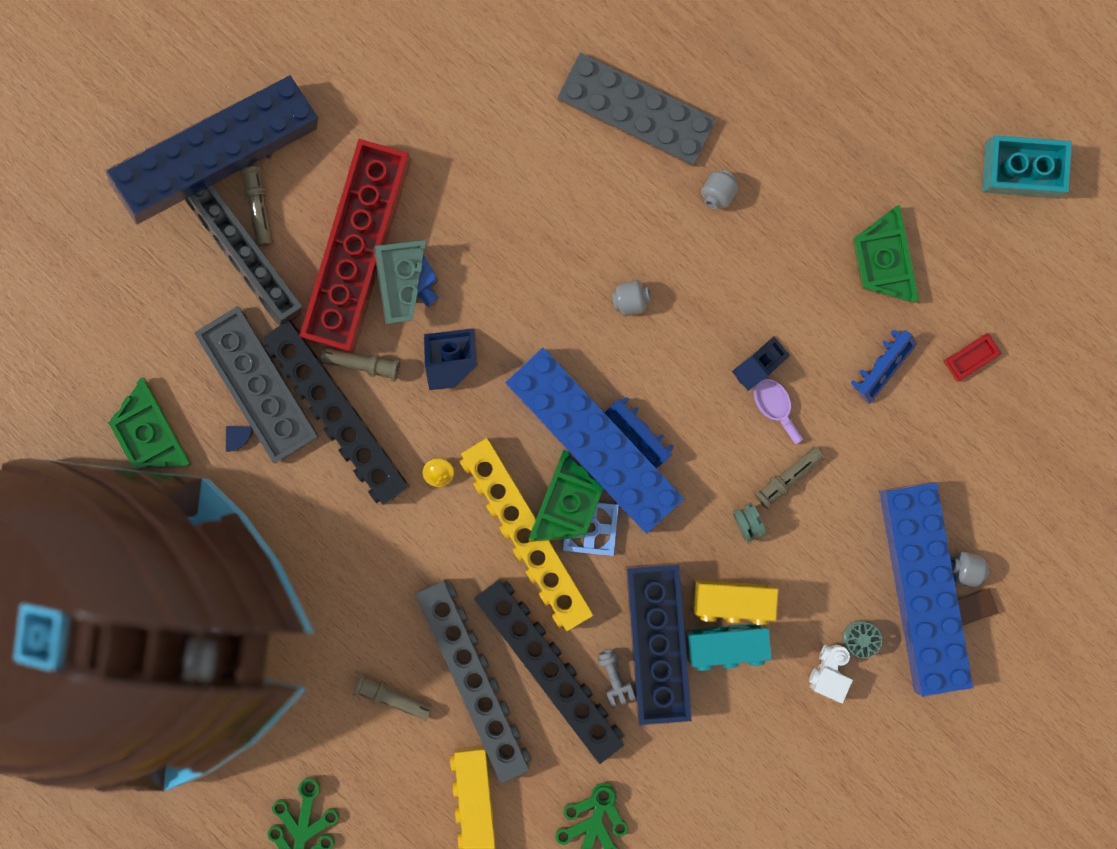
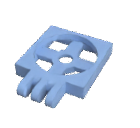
[563,503,619,556]

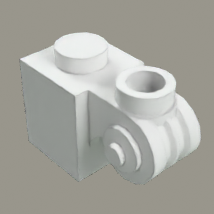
[809,644,853,704]

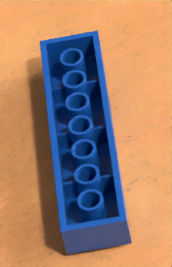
[505,348,684,534]
[879,482,973,697]

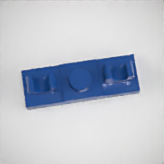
[851,330,917,404]
[604,397,673,468]

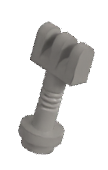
[598,649,636,708]

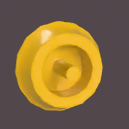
[422,458,454,487]

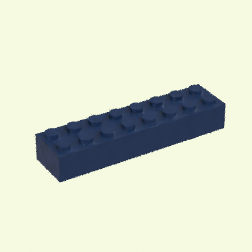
[106,75,318,225]

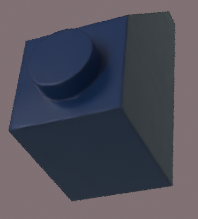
[732,336,790,391]

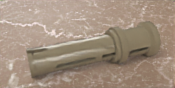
[240,166,273,246]
[321,347,400,382]
[753,446,825,510]
[353,673,432,721]

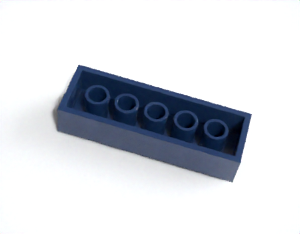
[626,562,692,725]

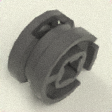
[185,638,215,681]

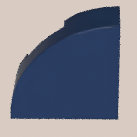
[226,426,253,452]

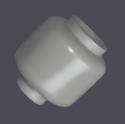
[701,170,739,210]
[612,280,651,316]
[951,551,989,587]

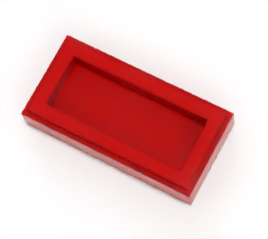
[943,333,1002,382]

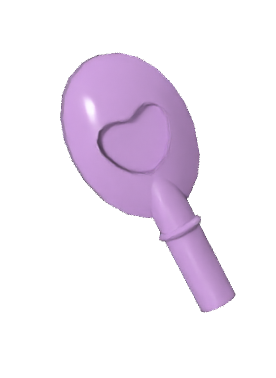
[753,379,803,444]

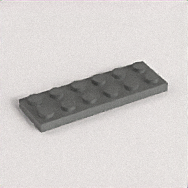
[557,53,716,166]
[194,306,319,464]

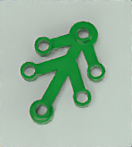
[267,777,339,849]
[556,782,628,849]

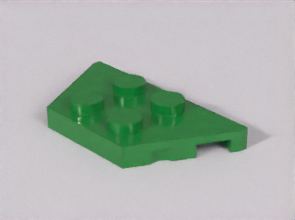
[852,205,919,303]
[108,377,191,468]
[528,450,603,542]

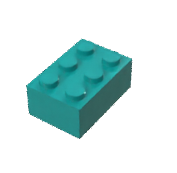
[982,135,1072,198]
[685,623,772,671]

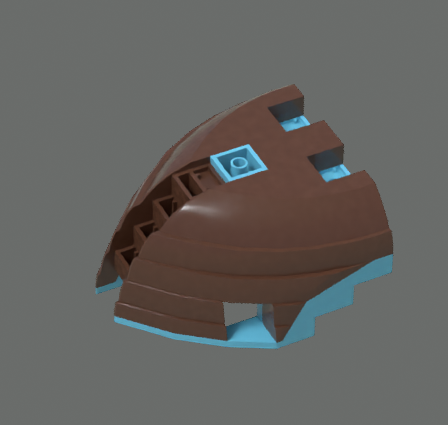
[0,458,313,792]

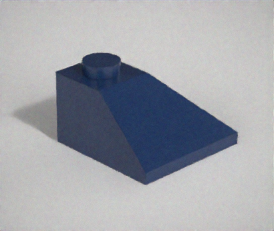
[424,328,477,390]

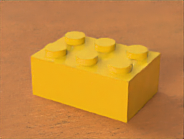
[692,580,778,625]

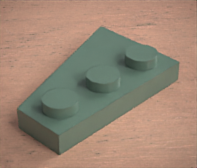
[374,240,426,324]

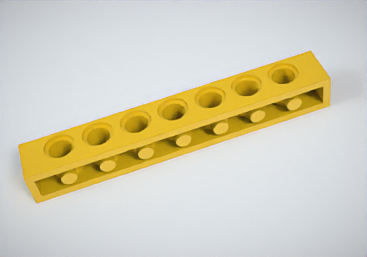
[460,438,593,631]

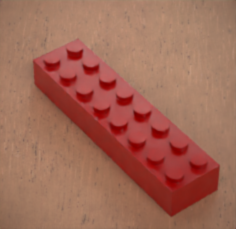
[299,138,411,353]

